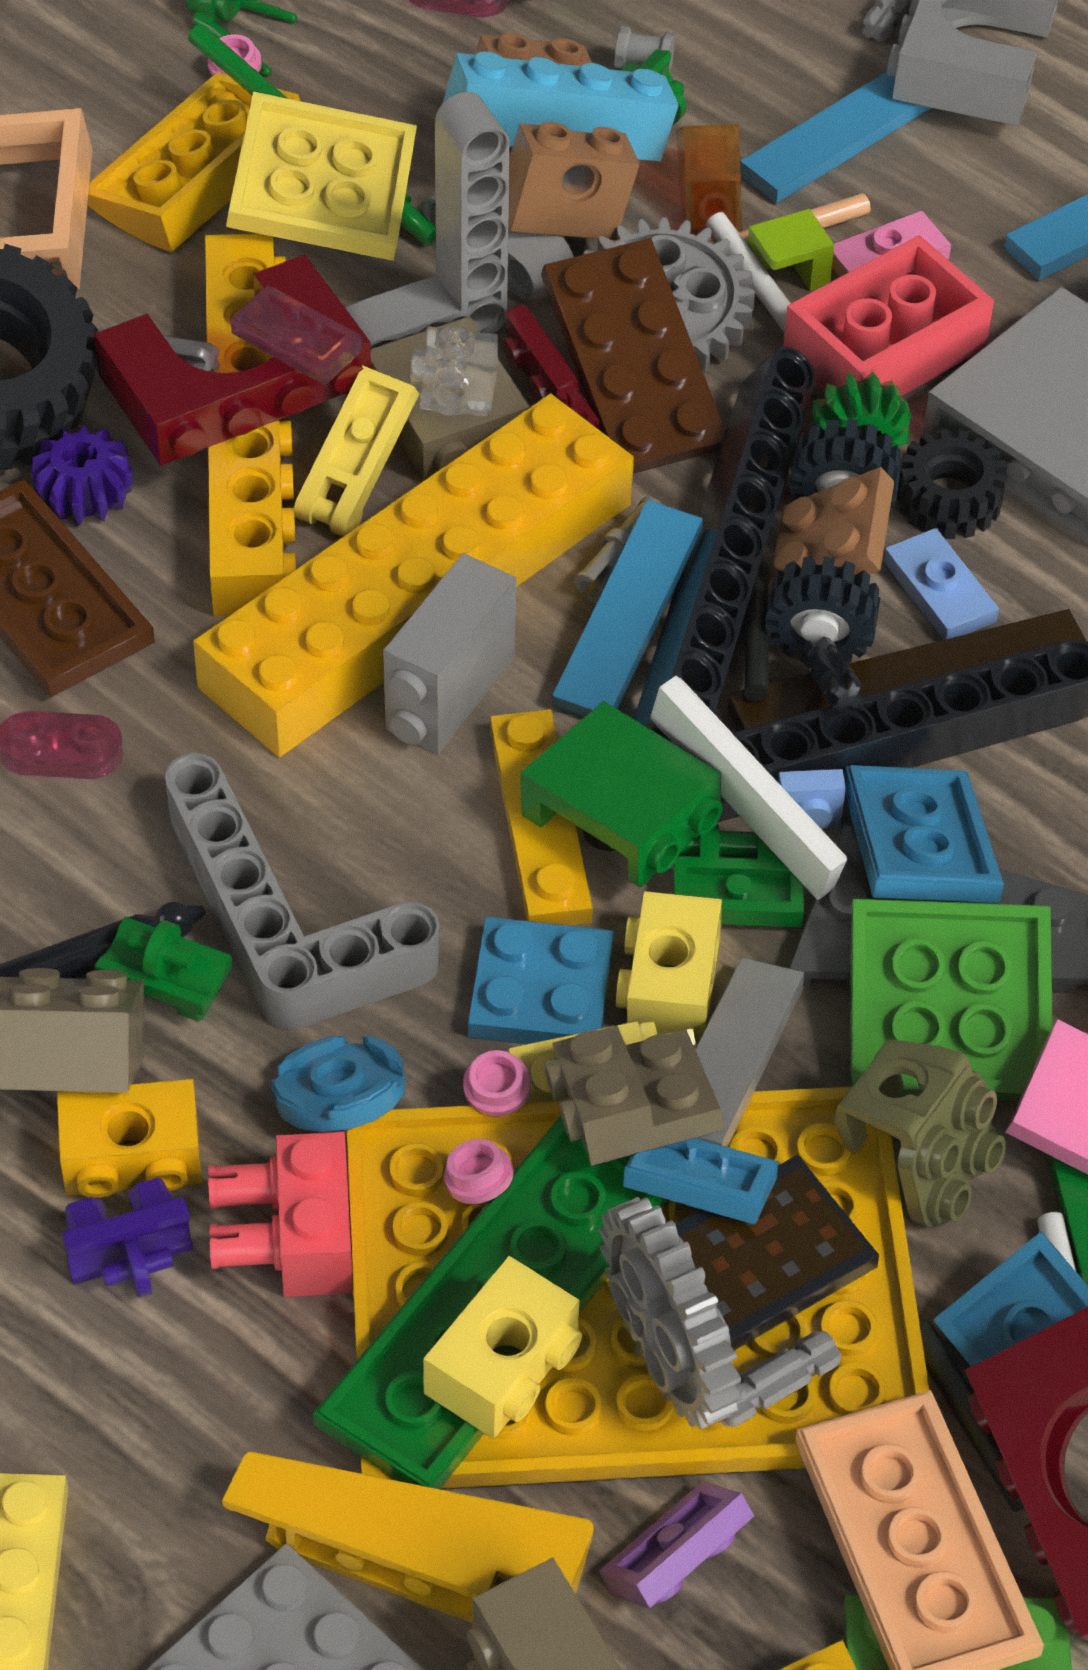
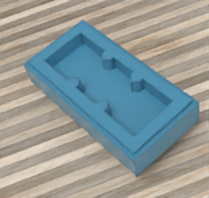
[623,1138,778,1225]

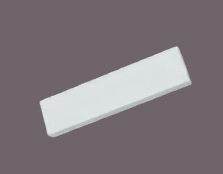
[650,676,847,900]

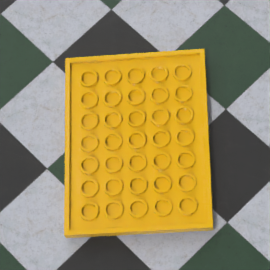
[347,1087,929,1489]

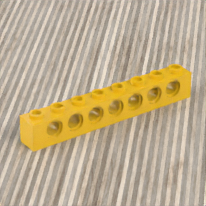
[205,233,296,617]

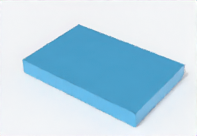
[843,765,1004,903]

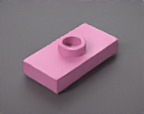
[832,211,951,277]

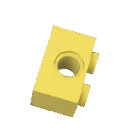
[616,891,722,1043]
[423,1256,582,1439]

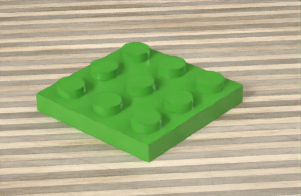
[850,899,1052,1102]

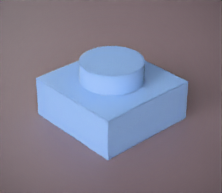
[778,769,845,829]

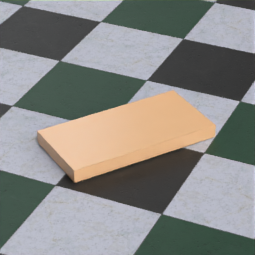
[795,1390,1044,1670]

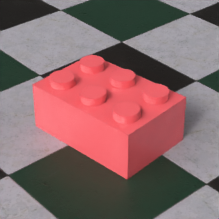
[783,235,994,396]

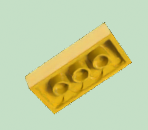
[87,72,300,252]

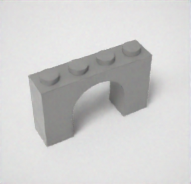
[887,0,1059,126]

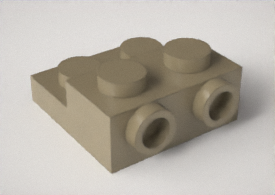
[544,1025,724,1166]

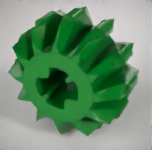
[811,371,911,447]

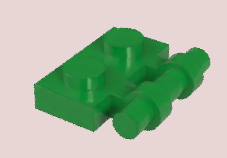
[673,824,804,927]

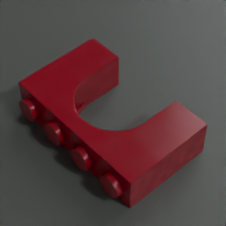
[94,254,371,466]
[965,1307,1088,1640]

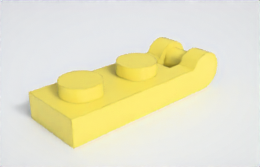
[294,365,419,537]

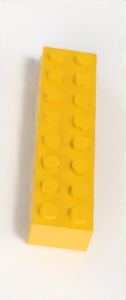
[193,393,634,758]

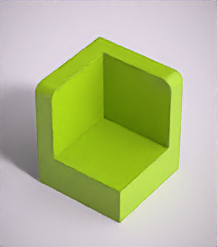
[747,208,834,291]

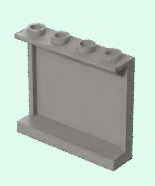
[923,287,1088,544]

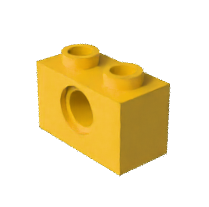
[57,1079,202,1198]

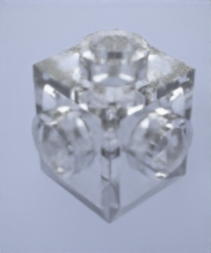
[409,326,498,417]

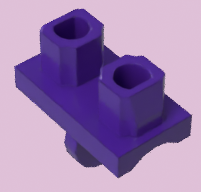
[62,1178,193,1298]

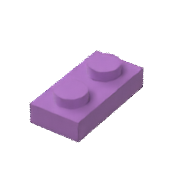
[598,1482,754,1608]

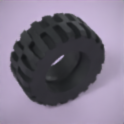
[0,244,99,471]

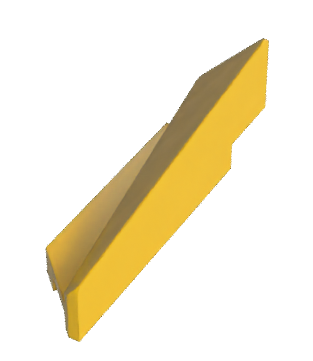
[222,1452,594,1623]

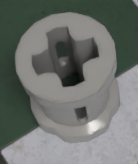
[614,26,675,73]

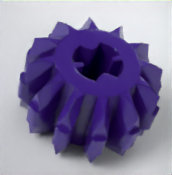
[31,424,133,525]

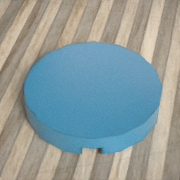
[270,1036,406,1132]

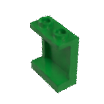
[520,701,723,888]

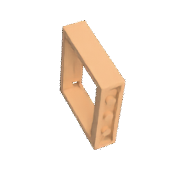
[0,108,93,289]

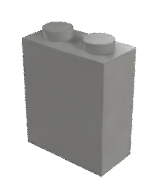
[383,553,516,755]

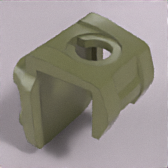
[834,1039,1006,1228]

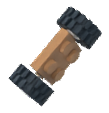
[765,419,902,663]

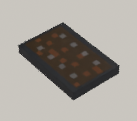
[675,1154,879,1351]

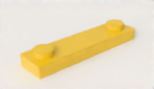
[490,709,593,926]

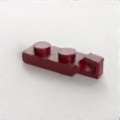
[501,305,600,430]

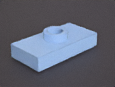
[883,528,999,640]

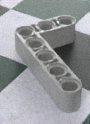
[346,91,510,349]
[165,753,440,1030]

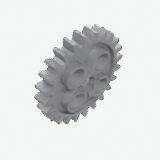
[583,217,755,372]
[599,1197,742,1429]

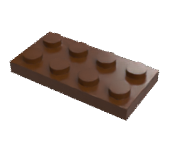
[541,238,726,474]
[0,479,155,698]

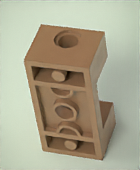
[475,33,640,240]

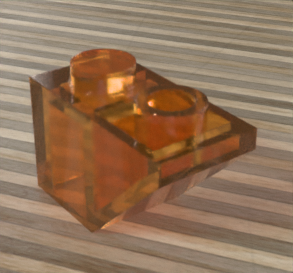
[676,124,743,238]

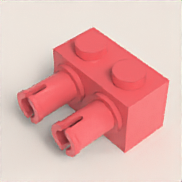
[208,1132,353,1297]

